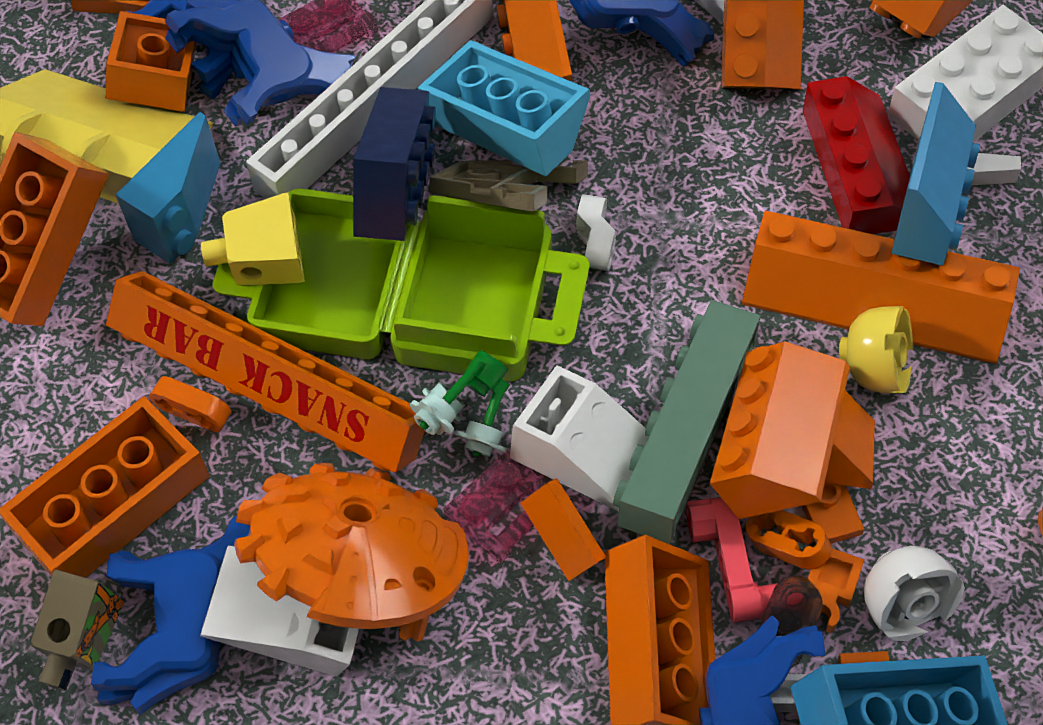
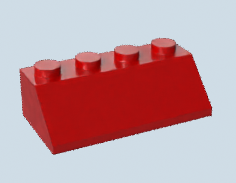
[803,76,910,235]

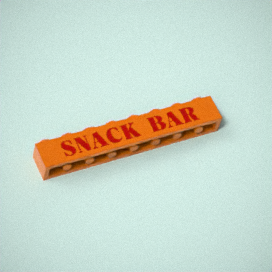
[106,271,425,473]

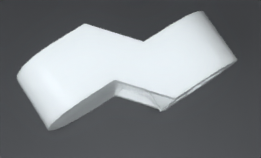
[576,194,616,271]

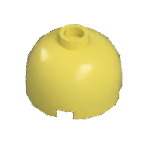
[839,306,913,393]

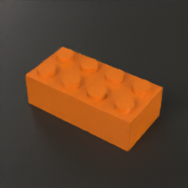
[0,132,109,326]
[0,396,210,578]

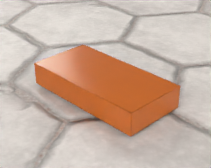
[520,478,606,581]

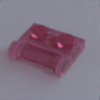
[278,0,378,53]
[443,450,546,564]

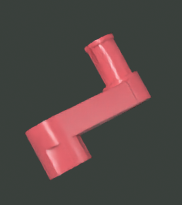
[686,497,804,623]

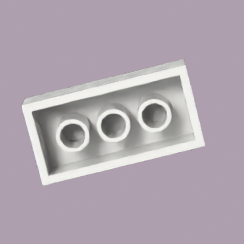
[888,5,1043,142]

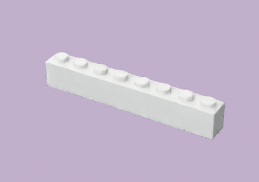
[246,0,493,199]

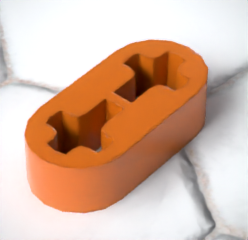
[149,376,232,433]
[746,510,832,570]

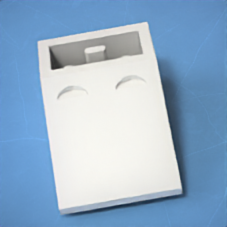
[510,365,648,512]
[200,546,359,676]

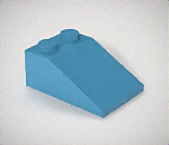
[115,112,221,264]

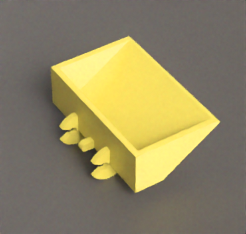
[0,69,214,204]

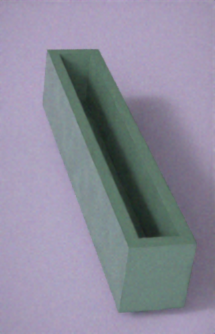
[613,300,761,544]

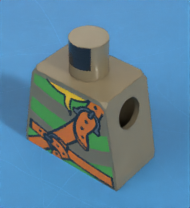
[31,569,125,691]

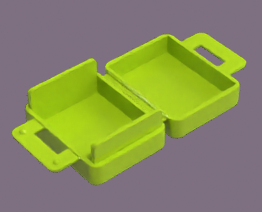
[213,188,590,381]

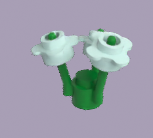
[410,350,510,457]

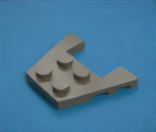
[429,160,588,211]

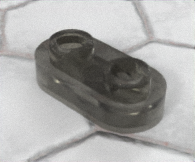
[758,576,823,669]

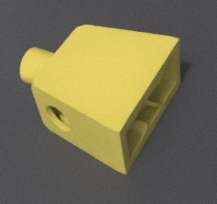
[201,193,305,286]

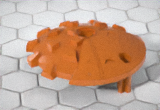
[234,463,469,642]

